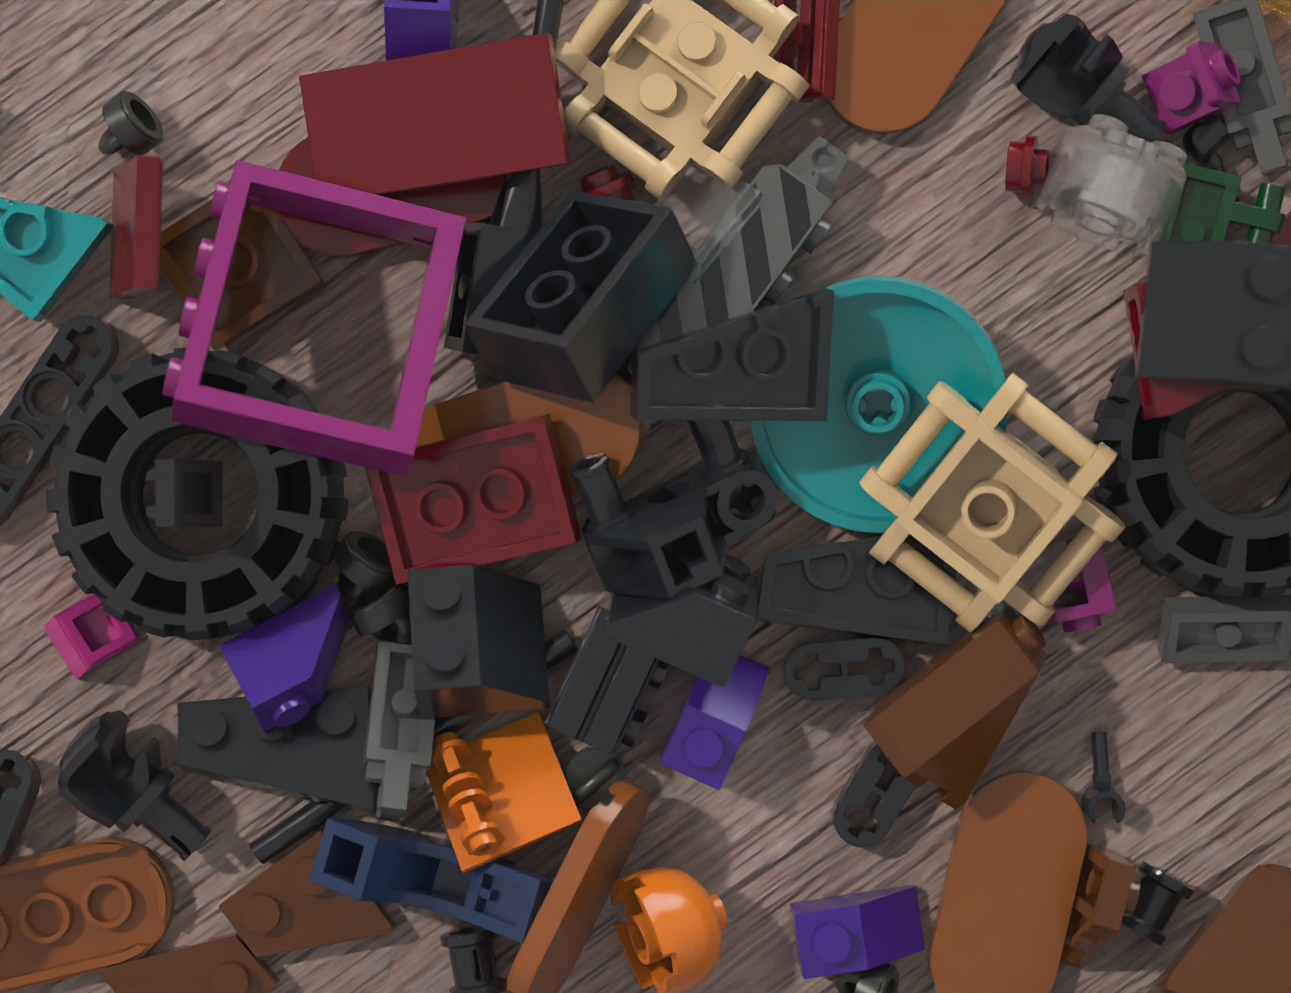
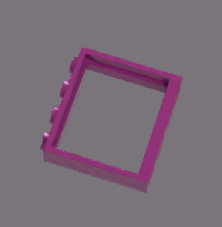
[162,160,466,477]

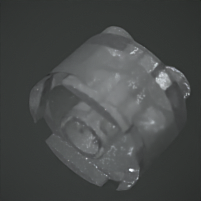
[1036,114,1187,255]

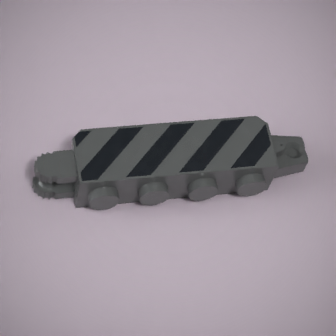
[627,136,849,436]

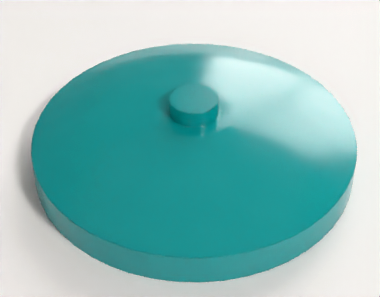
[750,276,1008,533]

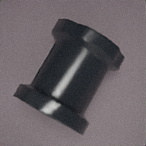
[1121,861,1194,946]
[440,925,507,993]

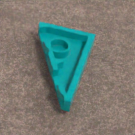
[0,197,115,322]

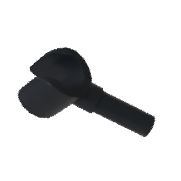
[1182,116,1240,202]
[1081,732,1126,824]

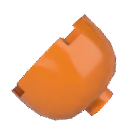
[611,866,728,993]

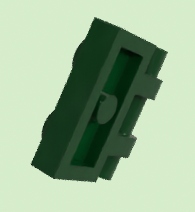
[1145,161,1286,281]

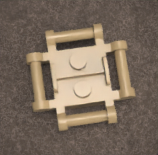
[555,0,809,200]
[859,373,1126,633]

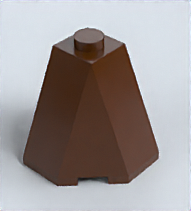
[863,605,1048,810]
[1147,864,1291,993]

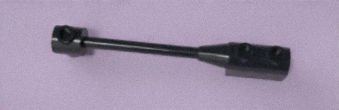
[444,0,564,355]

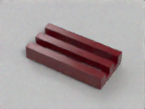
[773,0,840,104]

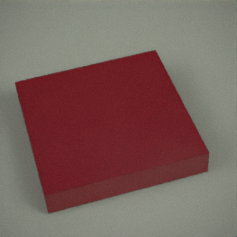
[109,155,163,299]

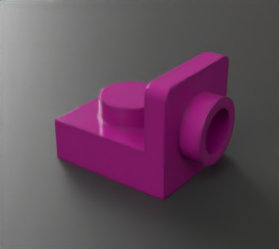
[1142,41,1241,134]
[1047,538,1117,633]

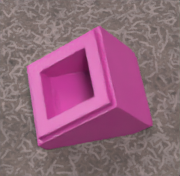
[44,594,141,679]

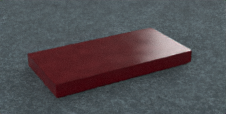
[299,33,571,196]

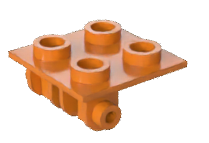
[427,711,583,873]

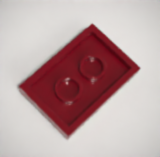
[365,413,583,585]

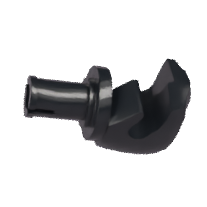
[1011,13,1167,156]
[58,710,212,861]

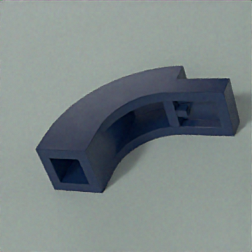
[309,818,554,944]

